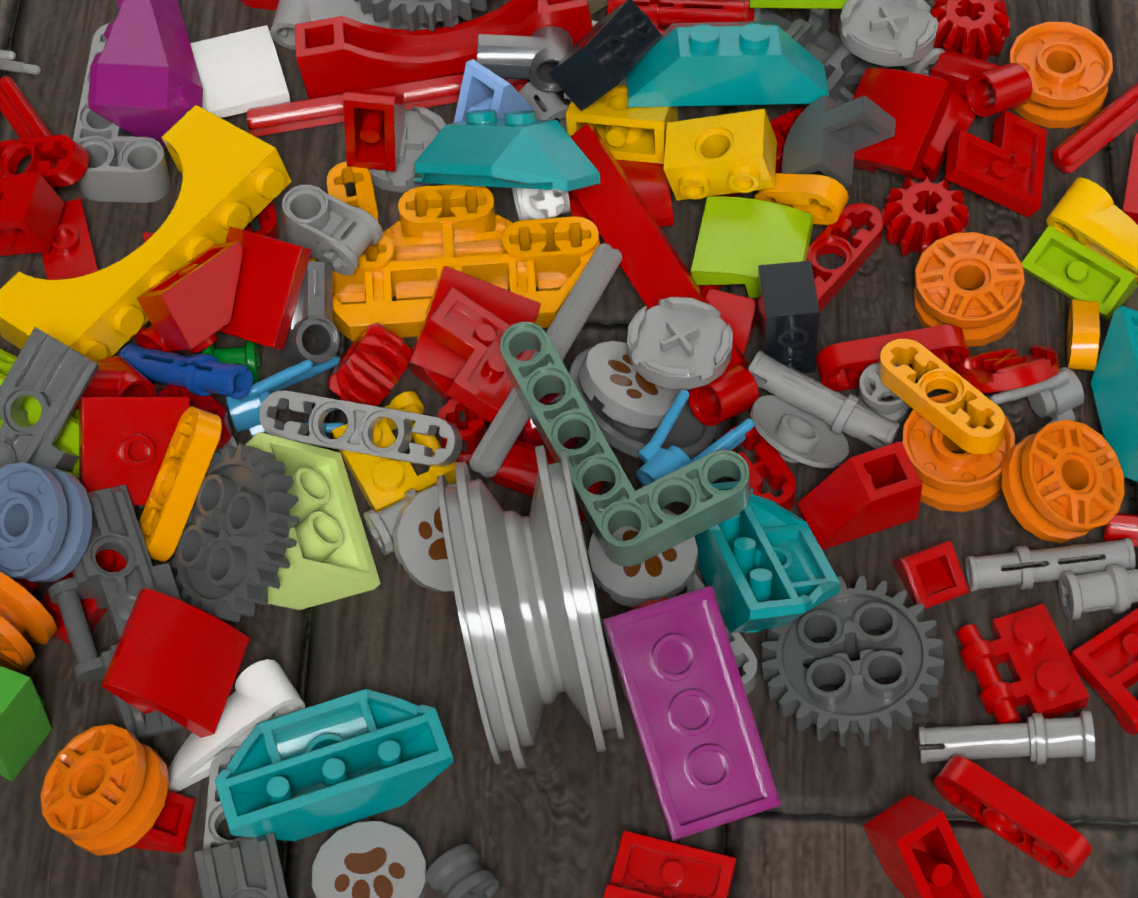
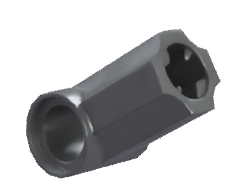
[477,26,573,92]
[279,261,340,365]

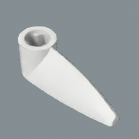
[168,659,305,792]

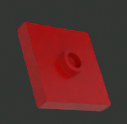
[79,397,189,505]

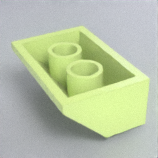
[245,432,381,610]

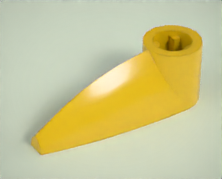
[1046,177,1138,283]

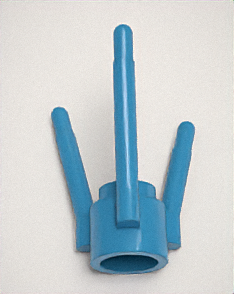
[226,356,345,438]
[637,390,755,486]

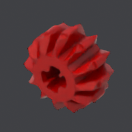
[930,0,1010,61]
[882,174,969,258]
[328,322,413,407]

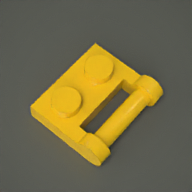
[332,391,457,512]

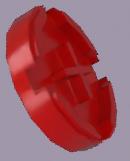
[953,345,1061,393]

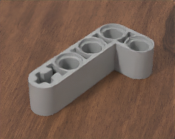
[73,23,171,203]

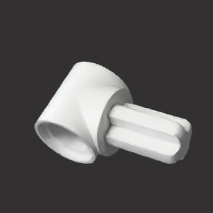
[512,188,570,221]

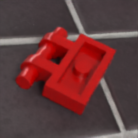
[956,603,1090,724]

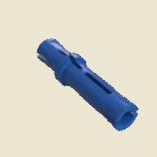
[119,344,253,399]

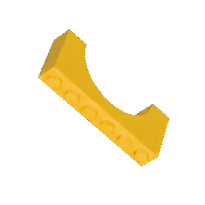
[0,105,292,362]

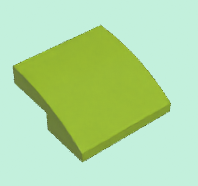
[691,196,814,298]
[1022,225,1138,320]

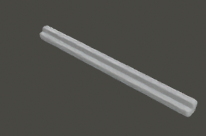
[469,243,622,478]

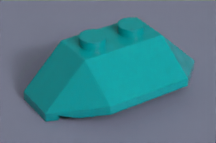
[626,21,829,107]
[413,109,600,191]
[1091,306,1138,482]
[695,481,841,633]
[214,689,454,841]

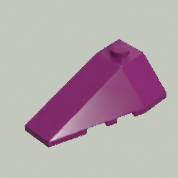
[88,0,203,147]

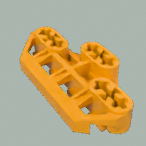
[309,185,600,341]

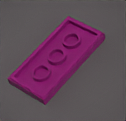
[601,586,781,841]

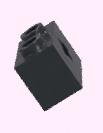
[548,0,663,111]
[756,261,819,374]

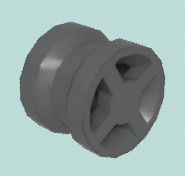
[425,844,499,898]

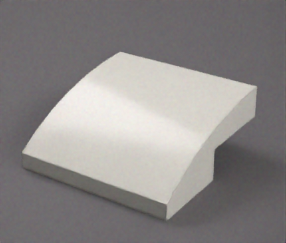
[190,25,290,118]

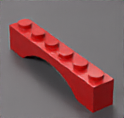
[294,0,593,98]

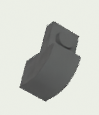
[781,95,896,188]

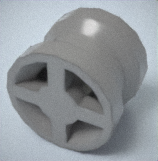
[858,362,910,424]

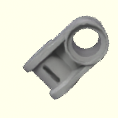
[282,185,383,276]

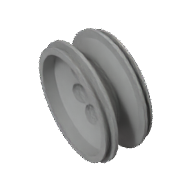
[437,445,625,769]

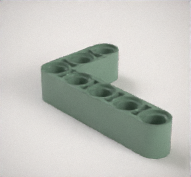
[500,322,751,567]

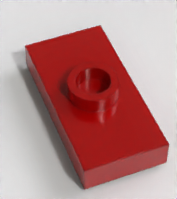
[41,198,98,280]

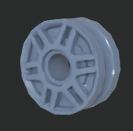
[0,462,92,583]

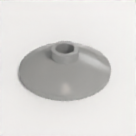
[750,395,849,468]

